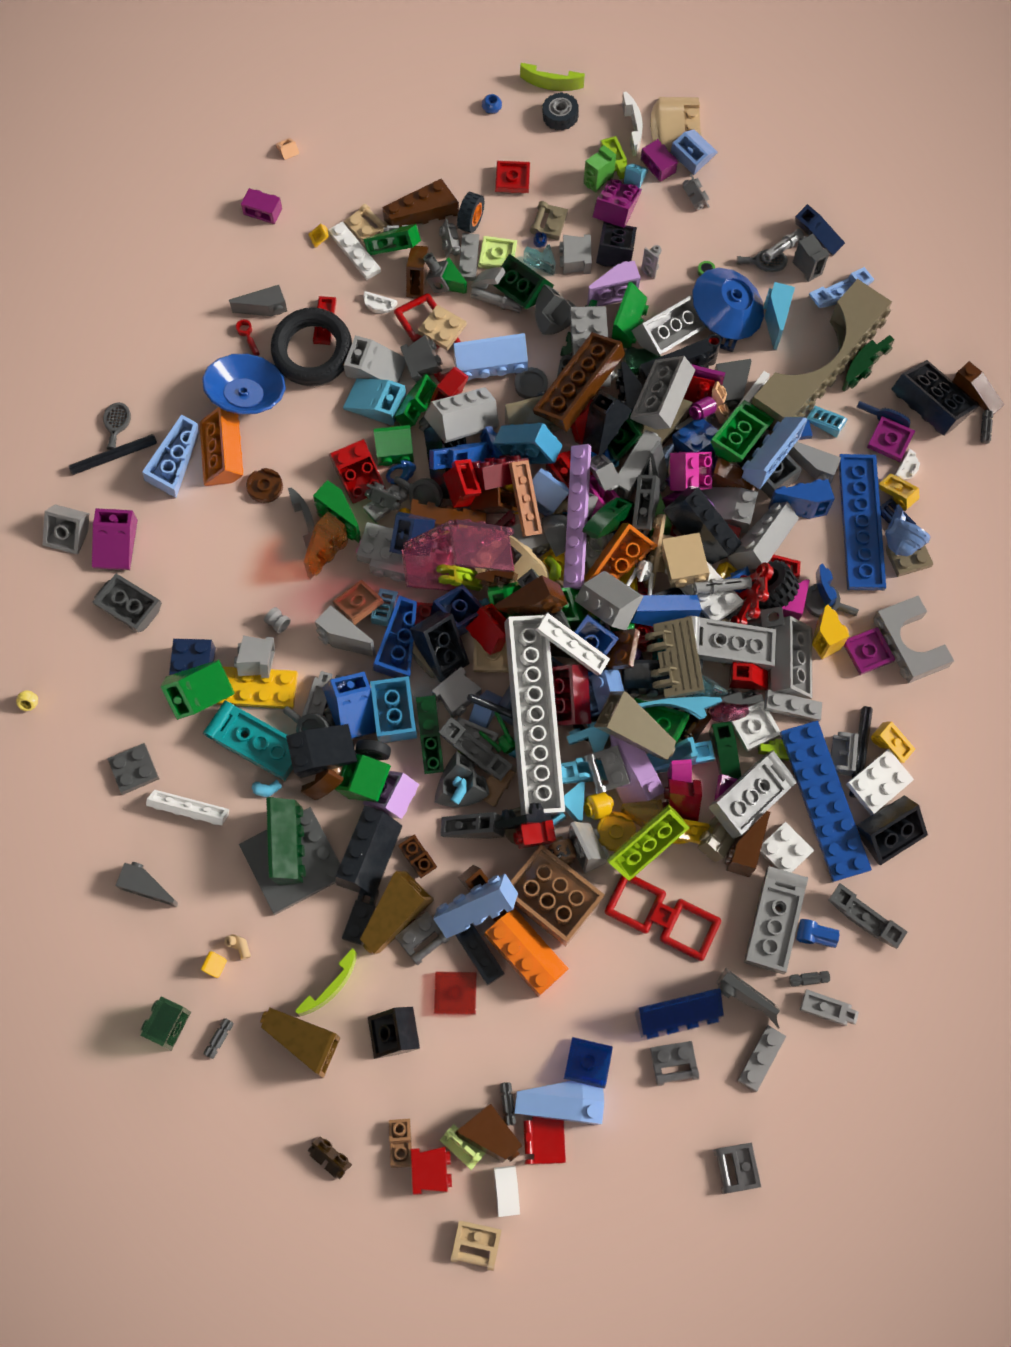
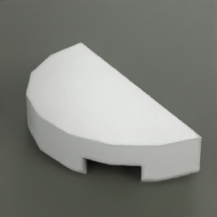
[363,291,397,314]
[895,448,920,481]

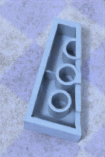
[142,414,199,498]
[433,874,518,939]

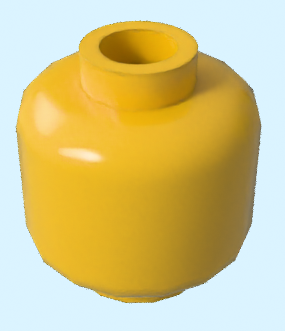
[583,792,614,820]

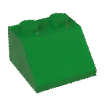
[374,425,414,466]

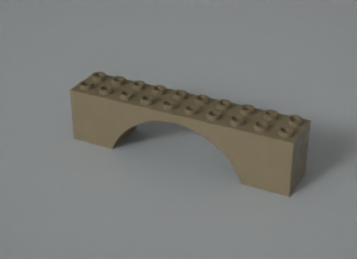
[751,279,892,433]

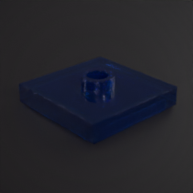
[564,1037,613,1089]

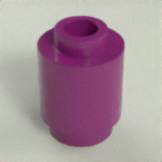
[689,396,717,420]

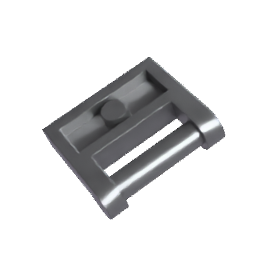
[584,745,630,794]
[395,911,450,966]
[650,1041,699,1086]
[713,1143,761,1194]

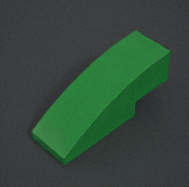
[394,374,437,427]

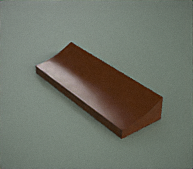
[533,332,625,432]

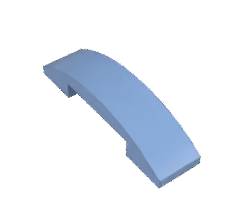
[809,267,874,308]

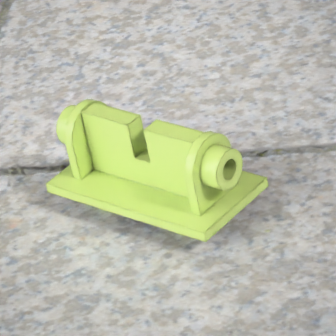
[439,1124,485,1170]

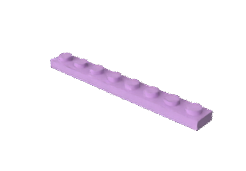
[563,444,591,590]

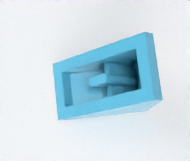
[624,163,649,188]
[564,782,585,822]

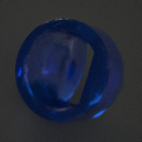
[533,232,547,248]

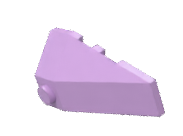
[610,735,664,807]

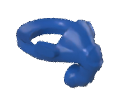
[386,460,416,485]

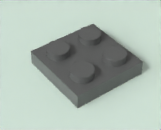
[108,743,160,795]

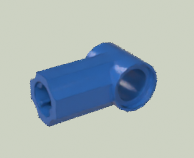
[796,919,840,948]

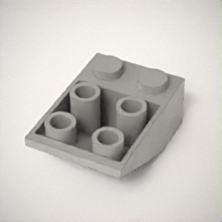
[344,335,406,383]

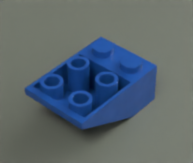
[768,479,835,519]
[322,671,376,739]

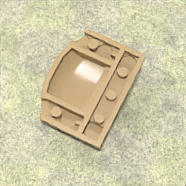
[650,97,701,152]

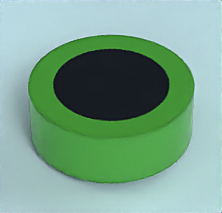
[697,261,715,276]

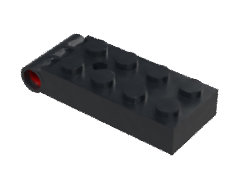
[638,334,721,387]

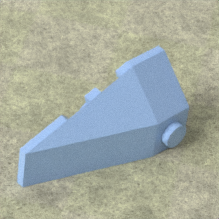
[514,1078,604,1125]

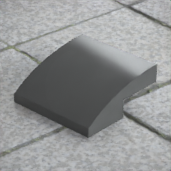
[716,688,764,704]

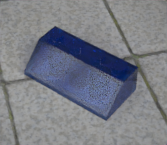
[635,988,724,1040]

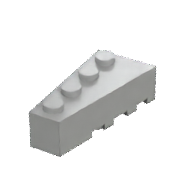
[727,502,799,570]

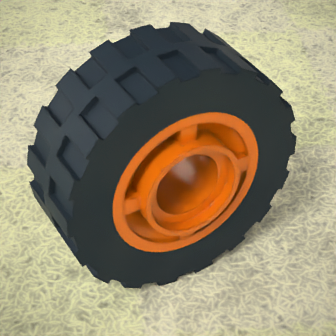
[457,191,485,233]

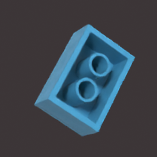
[493,423,563,464]
[370,676,417,743]

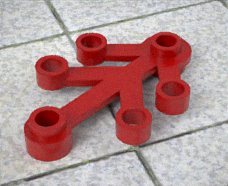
[730,562,773,625]

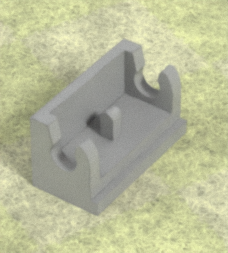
[831,732,859,776]

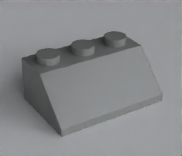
[575,571,644,630]

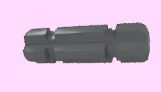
[980,410,993,444]
[789,971,830,987]
[204,1018,234,1059]
[500,1082,516,1126]

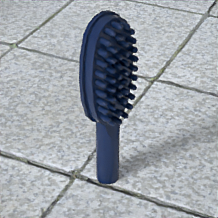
[857,401,911,428]

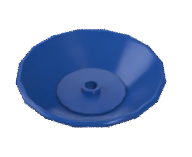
[692,268,764,340]
[202,354,286,414]

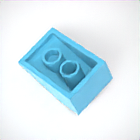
[763,282,795,350]

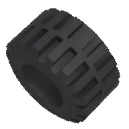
[747,560,799,610]

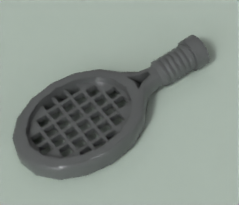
[737,249,788,272]
[103,402,131,450]

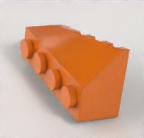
[584,523,658,583]

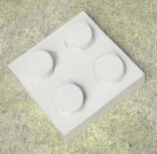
[728,701,781,752]
[760,822,814,873]

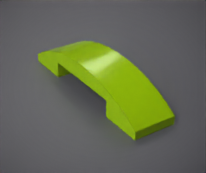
[520,63,585,91]
[295,948,357,1016]

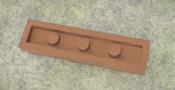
[509,460,543,537]

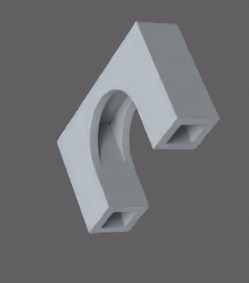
[874,595,954,684]

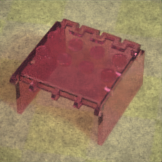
[401,519,514,591]

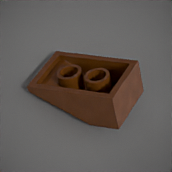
[494,575,568,617]
[724,811,771,877]

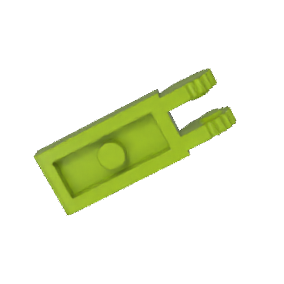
[436,564,483,591]

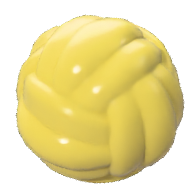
[16,690,38,711]

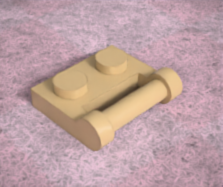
[344,204,389,244]
[451,1220,502,1271]

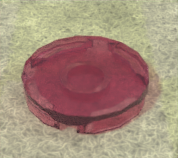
[710,703,749,722]

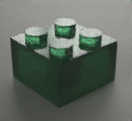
[140,996,191,1051]

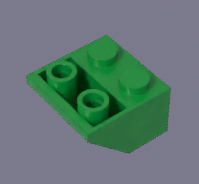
[335,754,391,802]

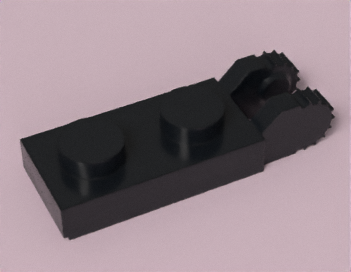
[342,890,379,945]

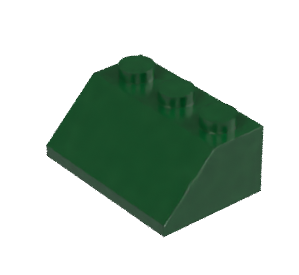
[492,254,554,309]

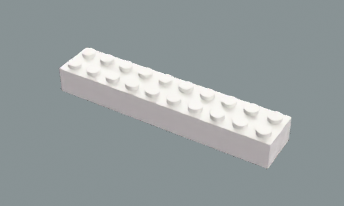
[504,615,565,815]

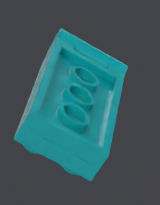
[203,700,293,781]

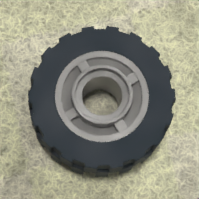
[542,92,579,131]

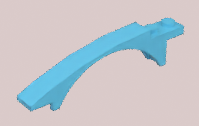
[567,697,722,760]
[561,737,715,784]

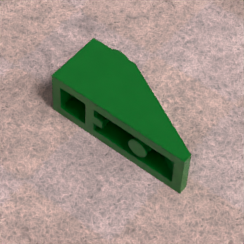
[363,224,421,256]

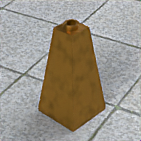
[360,871,434,954]
[260,1007,341,1078]

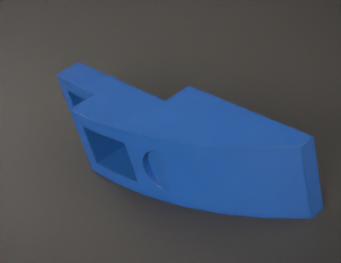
[430,442,488,470]

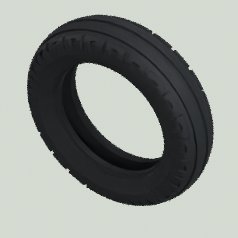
[271,307,352,386]

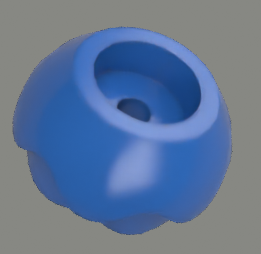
[482,94,502,113]

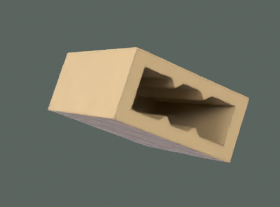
[661,533,710,588]

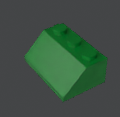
[611,282,649,350]

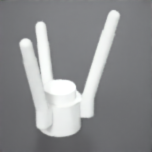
[626,560,654,595]

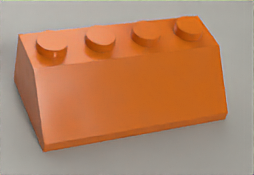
[199,407,243,486]
[484,908,569,997]

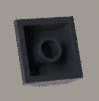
[368,1007,420,1059]

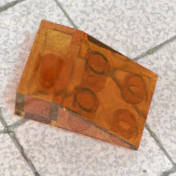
[303,512,348,579]

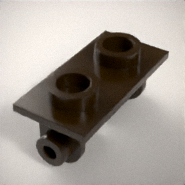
[680,708,713,743]
[308,1136,352,1180]

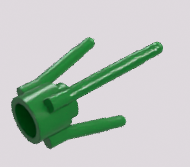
[478,712,515,755]

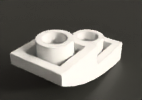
[494,1165,520,1217]

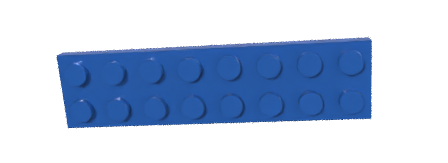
[839,454,886,591]
[780,720,872,882]

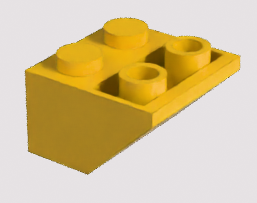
[812,604,849,659]

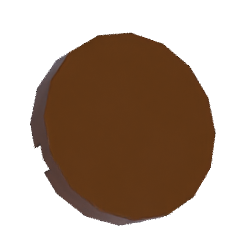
[246,468,283,503]

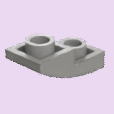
[471,267,505,289]

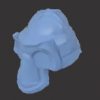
[885,504,931,556]

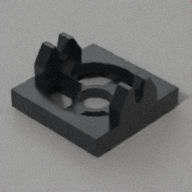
[495,803,552,829]

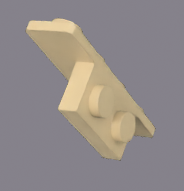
[643,514,673,589]

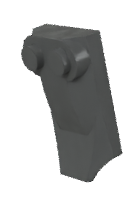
[93,573,162,633]
[717,968,780,1029]

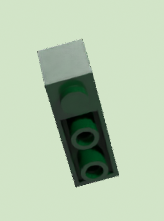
[709,721,741,779]

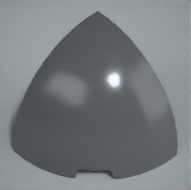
[535,284,576,335]
[542,514,589,557]
[435,751,489,807]

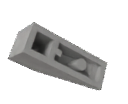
[788,442,841,484]
[590,454,621,491]

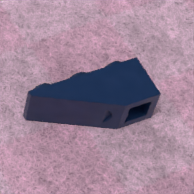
[795,204,845,256]

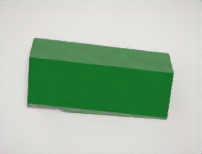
[710,400,775,462]

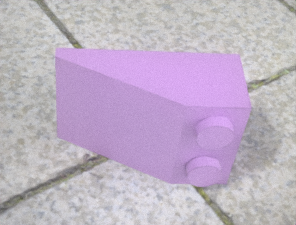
[587,261,640,306]

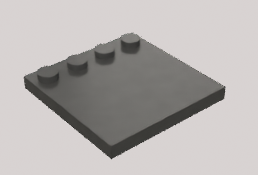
[239,807,340,915]

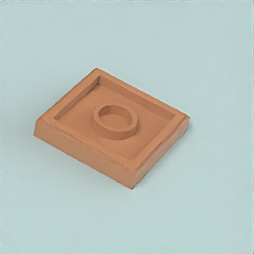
[332,579,384,625]

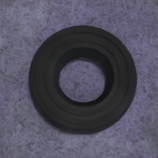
[355,739,391,760]

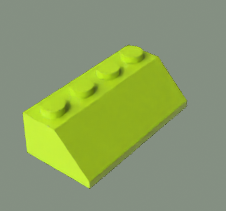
[607,804,690,881]

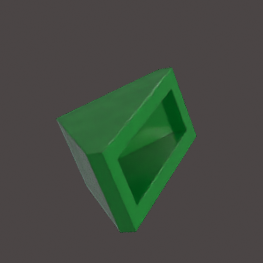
[440,257,467,294]

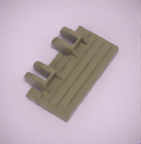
[645,616,705,698]

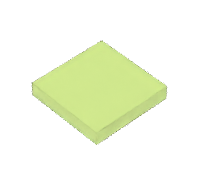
[478,236,517,269]

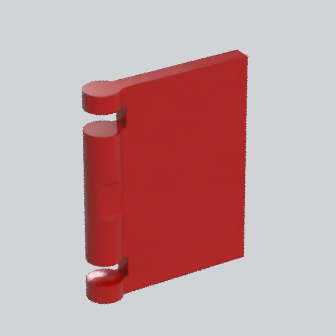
[523,1115,566,1165]

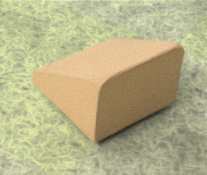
[275,138,299,160]

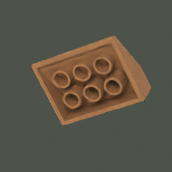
[510,844,605,947]

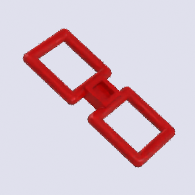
[394,293,461,383]
[604,875,721,961]

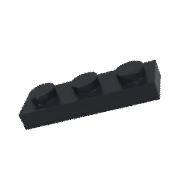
[455,923,505,986]

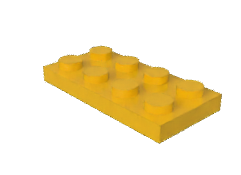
[216,666,298,709]

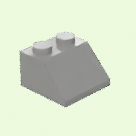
[43,505,90,554]

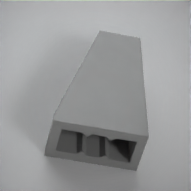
[614,430,661,500]

